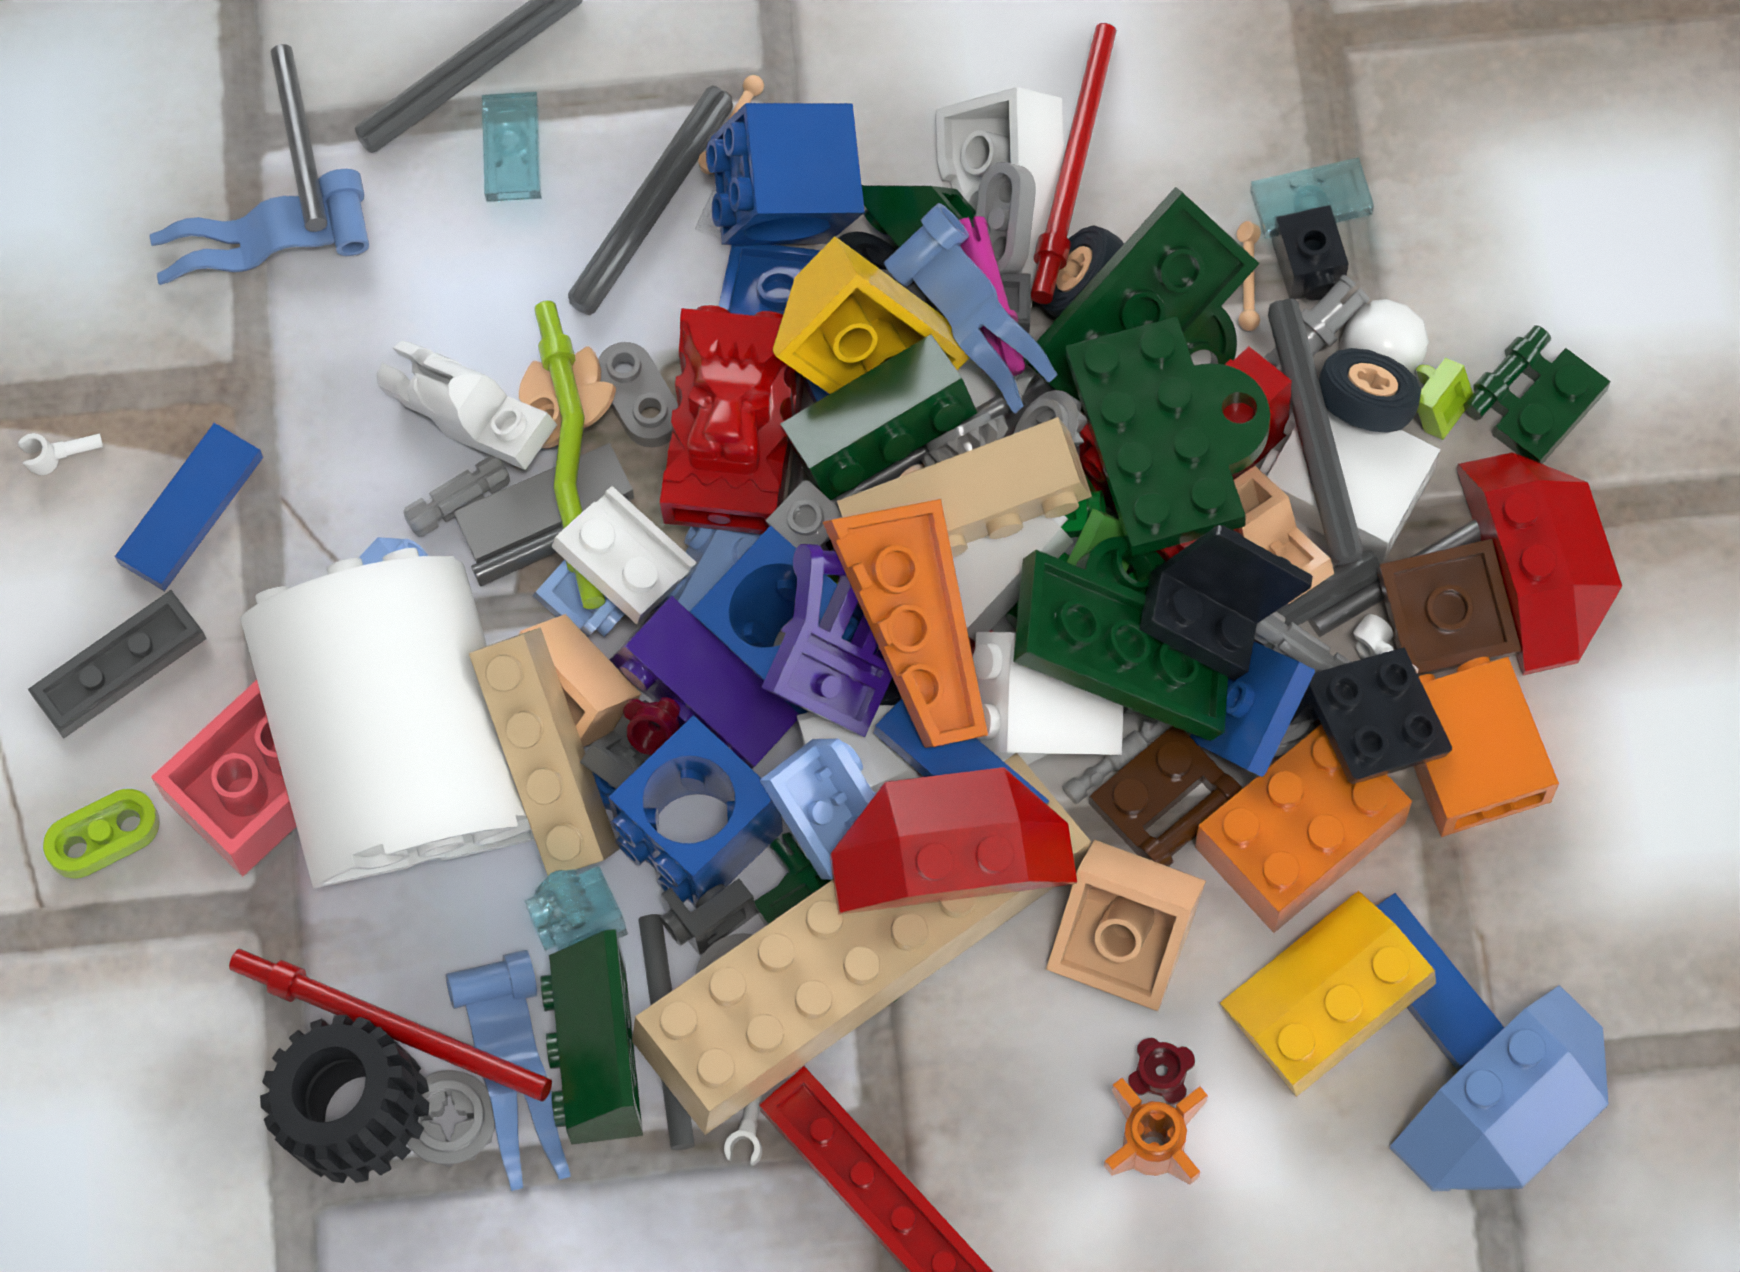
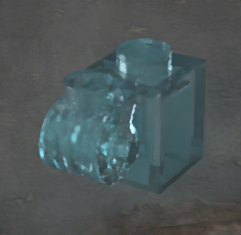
[524,866,628,951]

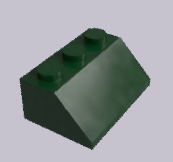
[780,334,978,500]
[540,929,643,1145]

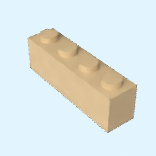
[837,417,1092,557]
[469,627,619,879]

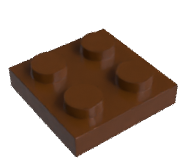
[1376,539,1521,676]

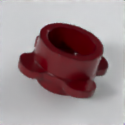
[623,697,680,755]
[1128,1038,1195,1104]

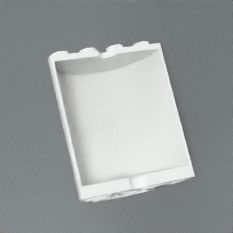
[240,548,535,889]

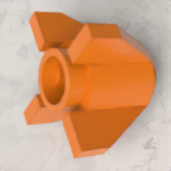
[1104,1078,1208,1185]

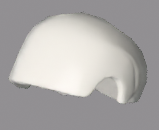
[1339,299,1429,375]

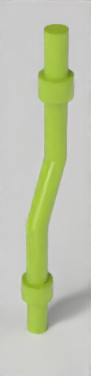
[534,300,605,609]

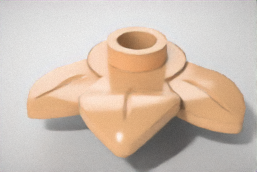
[519,346,616,448]

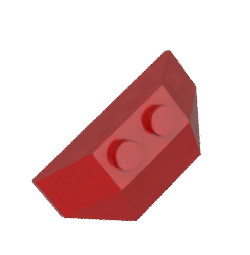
[1456,452,1623,676]
[830,767,1077,915]

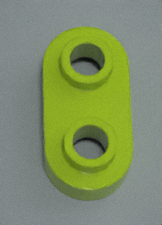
[43,789,160,879]

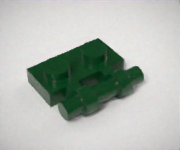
[1463,325,1611,464]

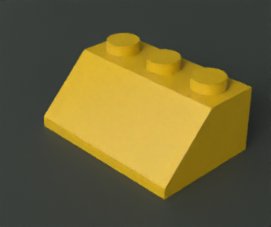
[773,236,970,394]
[1220,890,1436,1097]

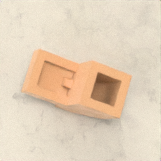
[1234,466,1335,605]

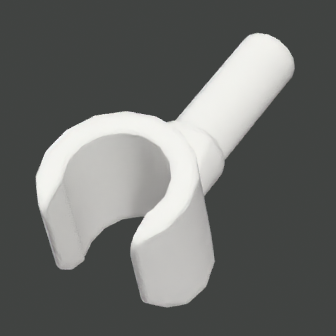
[18,433,103,475]
[1353,614,1418,674]
[724,1094,763,1166]

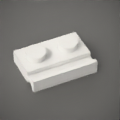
[552,486,697,624]

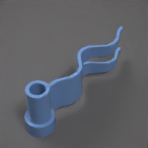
[149,169,369,285]
[884,203,1058,414]
[446,950,571,1191]

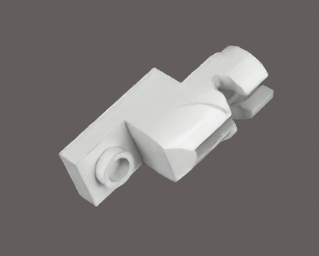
[377,341,557,470]

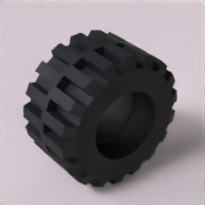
[260,1015,430,1183]

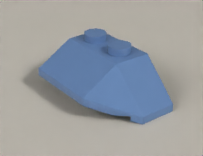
[1390,985,1609,1192]

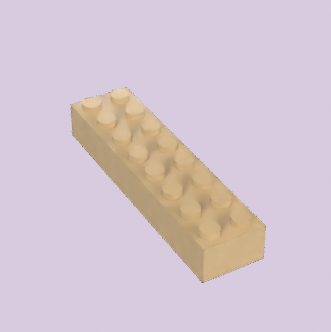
[632,753,1091,1135]

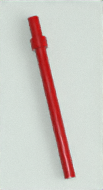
[1031,23,1117,304]
[229,949,552,1102]

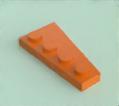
[823,499,988,748]

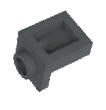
[660,878,757,956]

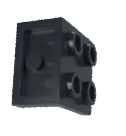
[1139,525,1313,681]
[1289,647,1452,784]

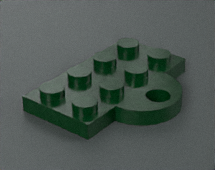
[1023,187,1260,415]
[1066,317,1270,557]
[1013,536,1228,741]

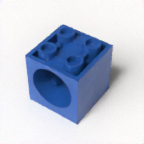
[706,103,865,245]
[690,526,878,714]
[608,715,783,909]

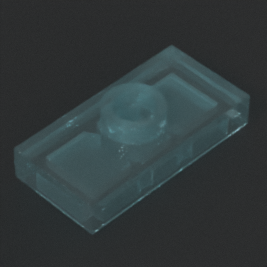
[482,92,542,202]
[1250,157,1374,239]

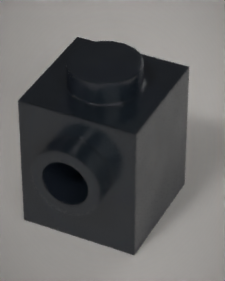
[1272,205,1349,301]

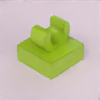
[1416,357,1473,440]

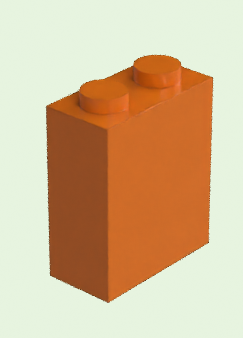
[1413,657,1559,837]

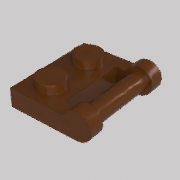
[1089,726,1243,867]

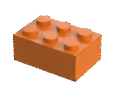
[1195,724,1412,933]

